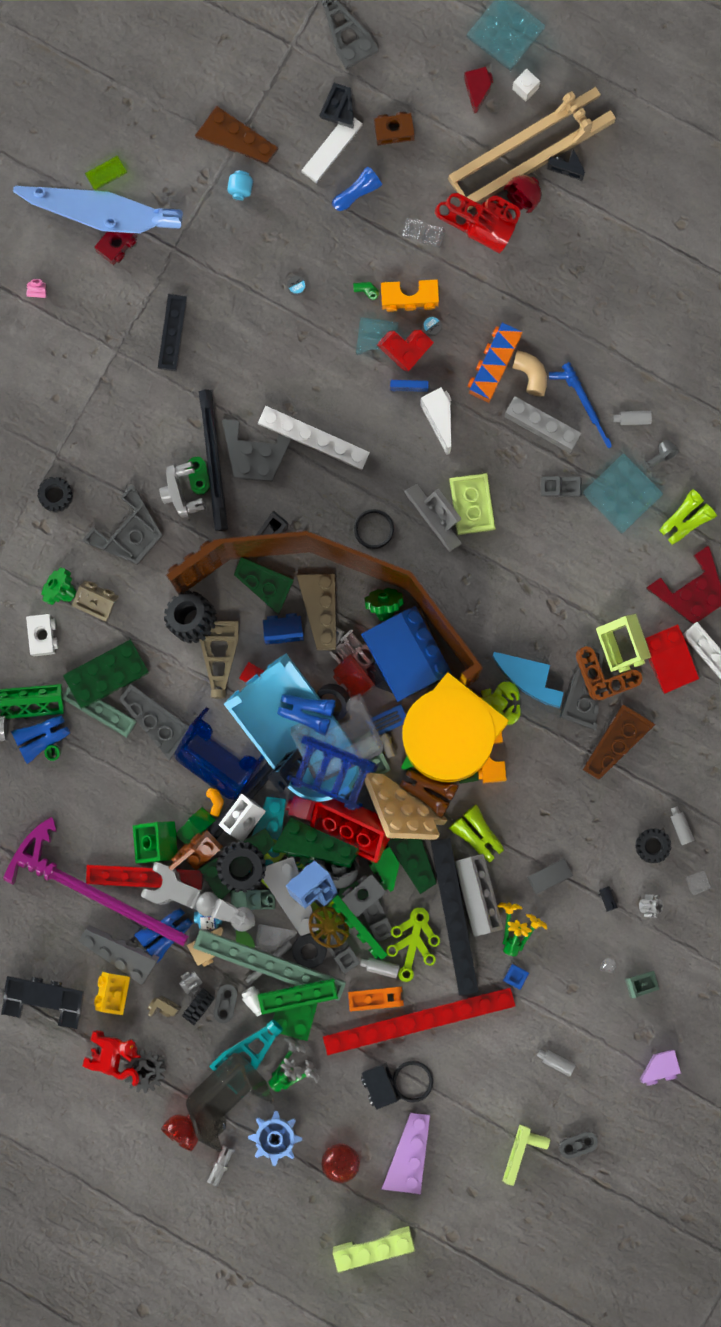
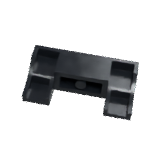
[1,976,85,1029]

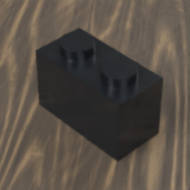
[361,1062,401,1110]

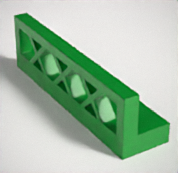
[0,684,64,719]

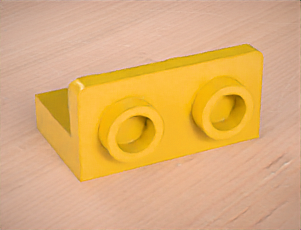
[94,972,130,1015]

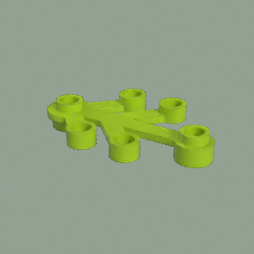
[386,908,440,982]

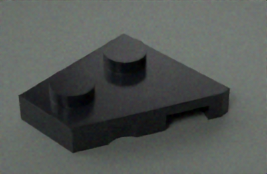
[319,83,354,129]

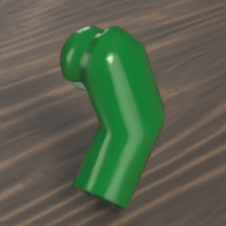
[353,282,379,300]

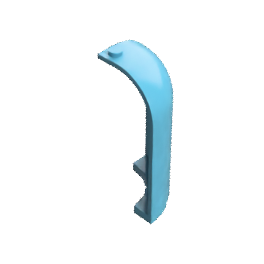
[224,653,359,802]

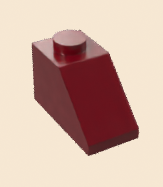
[464,67,493,113]
[286,796,316,822]

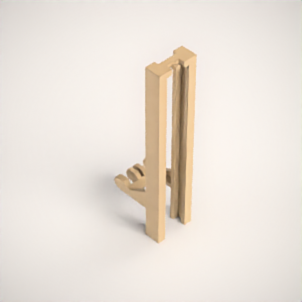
[448,87,616,211]

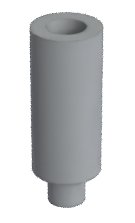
[613,411,652,425]
[670,806,695,845]
[360,957,400,979]
[537,1049,576,1077]

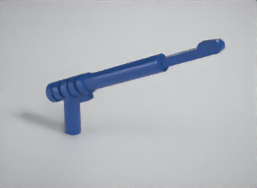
[549,362,612,448]

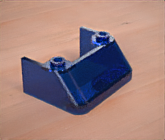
[174,707,265,800]

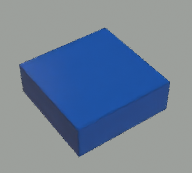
[503,964,529,990]

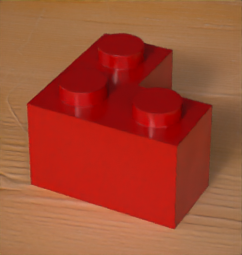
[377,330,434,371]

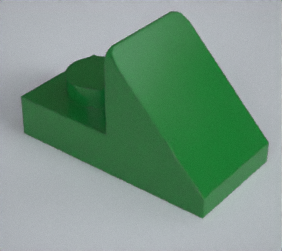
[176,807,216,844]

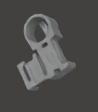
[329,630,375,666]

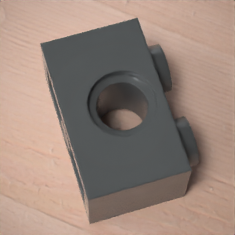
[342,874,387,917]

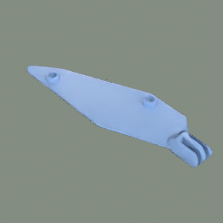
[13,186,183,233]

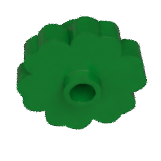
[41,567,76,605]
[364,588,404,621]

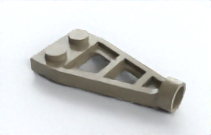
[200,621,239,699]

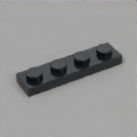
[157,294,187,372]

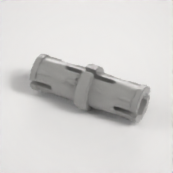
[207,1145,234,1187]

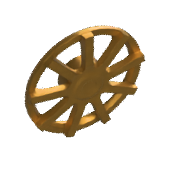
[309,906,350,948]

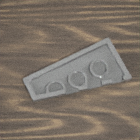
[263,856,319,936]

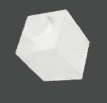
[512,69,540,101]

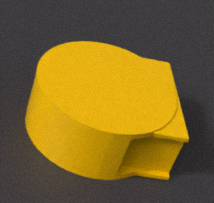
[402,672,509,782]

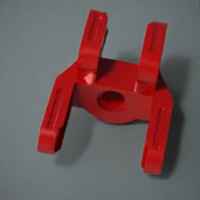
[435,193,520,254]

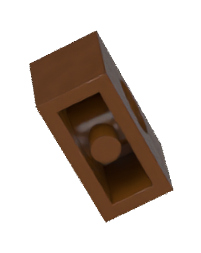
[374,112,414,146]

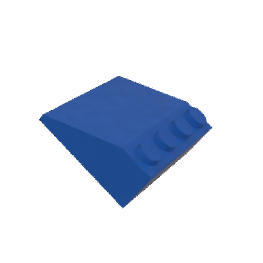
[361,606,452,702]

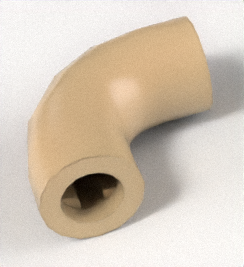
[512,350,547,397]

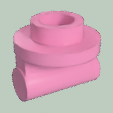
[27,279,47,298]

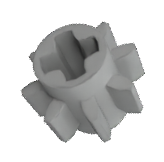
[639,894,663,918]
[179,971,203,995]

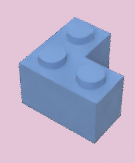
[286,860,338,909]

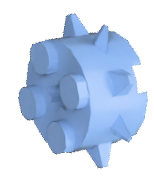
[248,1111,302,1166]

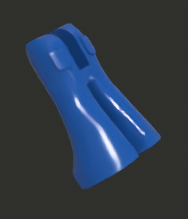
[332,166,383,211]
[277,695,336,736]
[11,715,71,764]
[134,908,193,963]

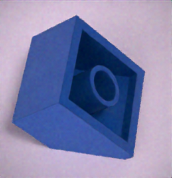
[263,613,304,645]

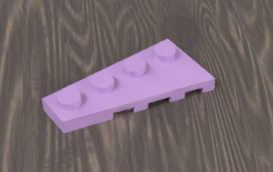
[382,1113,430,1194]

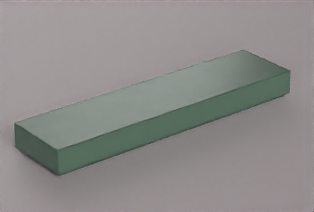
[62,687,137,738]

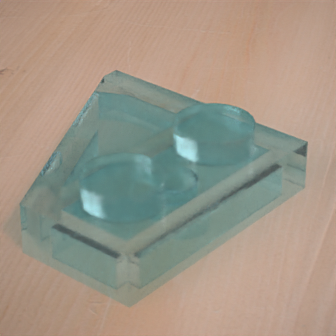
[356,317,398,355]

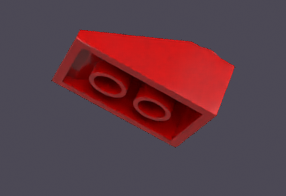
[645,624,699,694]

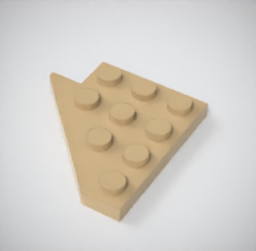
[363,773,447,840]

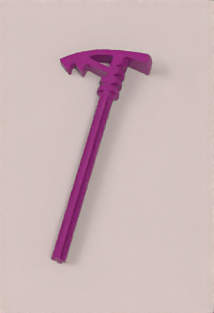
[3,817,189,947]

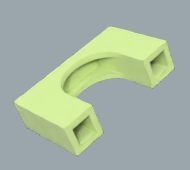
[333,1226,415,1272]

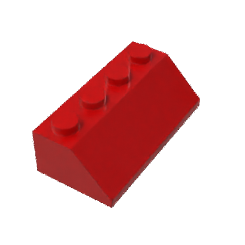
[310,796,390,863]

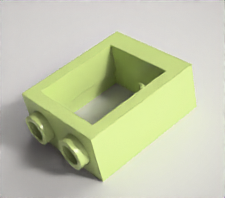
[596,614,651,673]

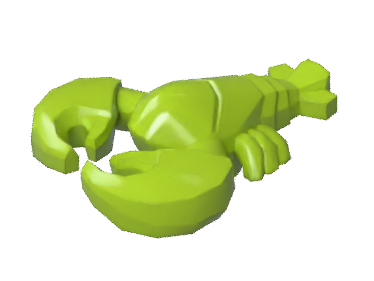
[481,682,521,725]

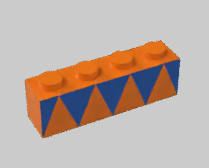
[467,322,522,403]

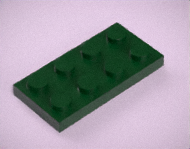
[63,639,149,710]

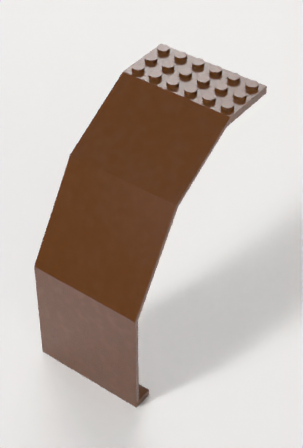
[166,531,483,687]

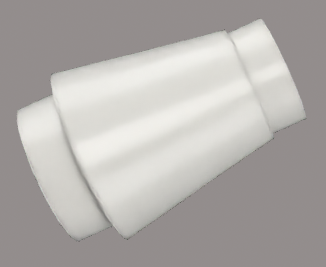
[241,986,262,1016]

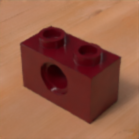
[94,232,137,266]

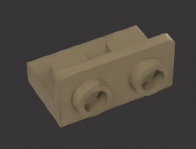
[72,581,119,622]
[147,995,182,1017]

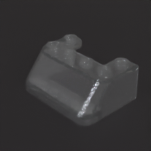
[291,694,383,782]

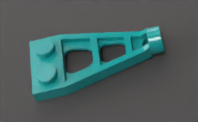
[209,1019,283,1094]

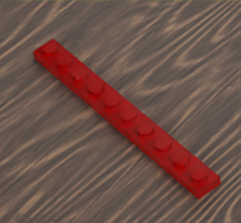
[323,987,515,1056]

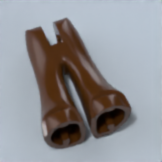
[399,769,459,818]

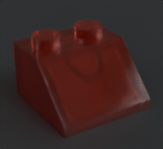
[333,654,375,702]

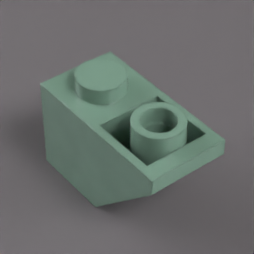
[231,890,275,910]

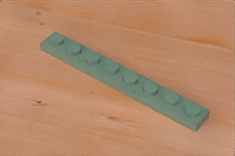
[193,929,346,1001]

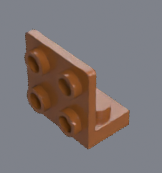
[169,830,223,871]

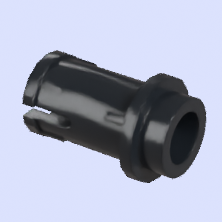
[598,886,618,912]

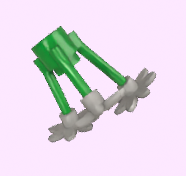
[268,1037,320,1092]

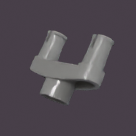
[159,461,206,518]

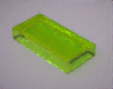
[85,155,127,191]

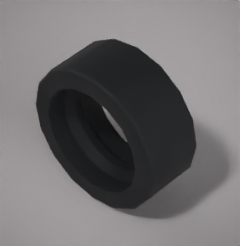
[317,683,351,721]

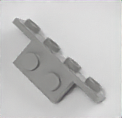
[404,484,462,552]

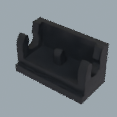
[267,748,307,793]

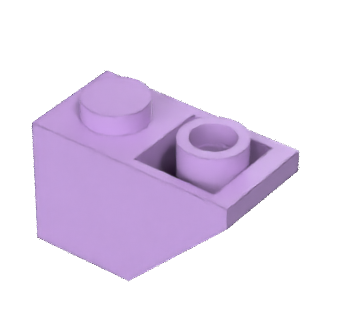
[640,1050,681,1086]

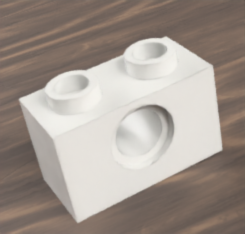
[26,614,58,656]
[219,794,266,841]

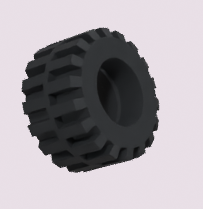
[164,591,217,643]
[216,841,266,893]

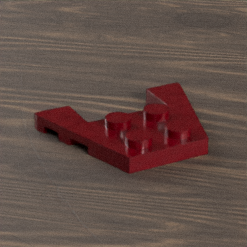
[646,546,721,624]

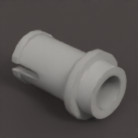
[377,733,397,759]

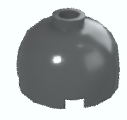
[321,857,359,888]

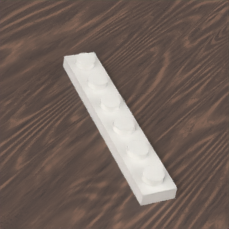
[258,406,370,471]

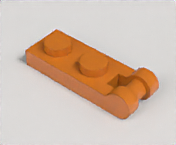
[348,986,404,1012]

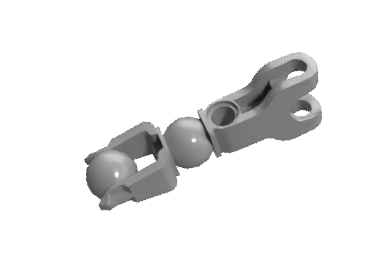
[141,862,255,932]

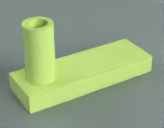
[502,1125,550,1186]

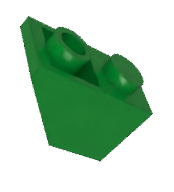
[369,847,400,892]

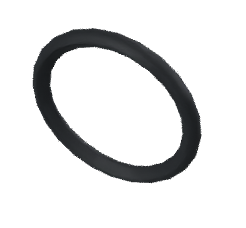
[354,509,394,549]
[393,1061,433,1103]

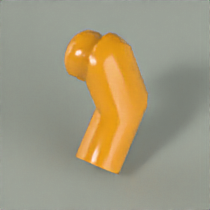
[206,788,224,817]

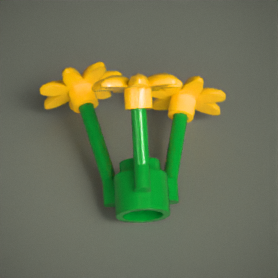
[497,902,548,957]

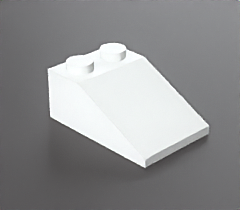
[420,387,452,455]

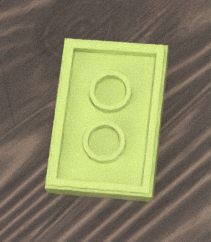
[449,473,495,535]

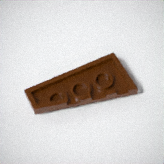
[195,106,278,164]
[582,705,656,780]

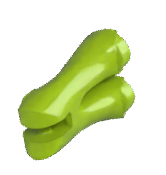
[659,489,717,545]
[448,804,504,863]

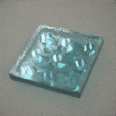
[466,0,545,71]
[582,453,663,534]

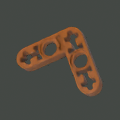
[576,646,642,700]

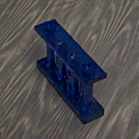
[287,735,379,810]

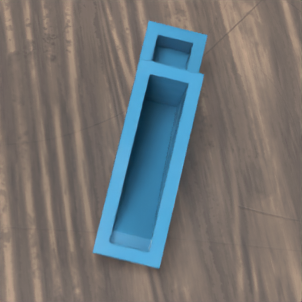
[492,652,564,708]

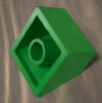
[133,821,178,864]

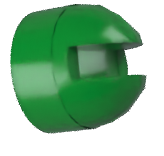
[44,745,61,761]

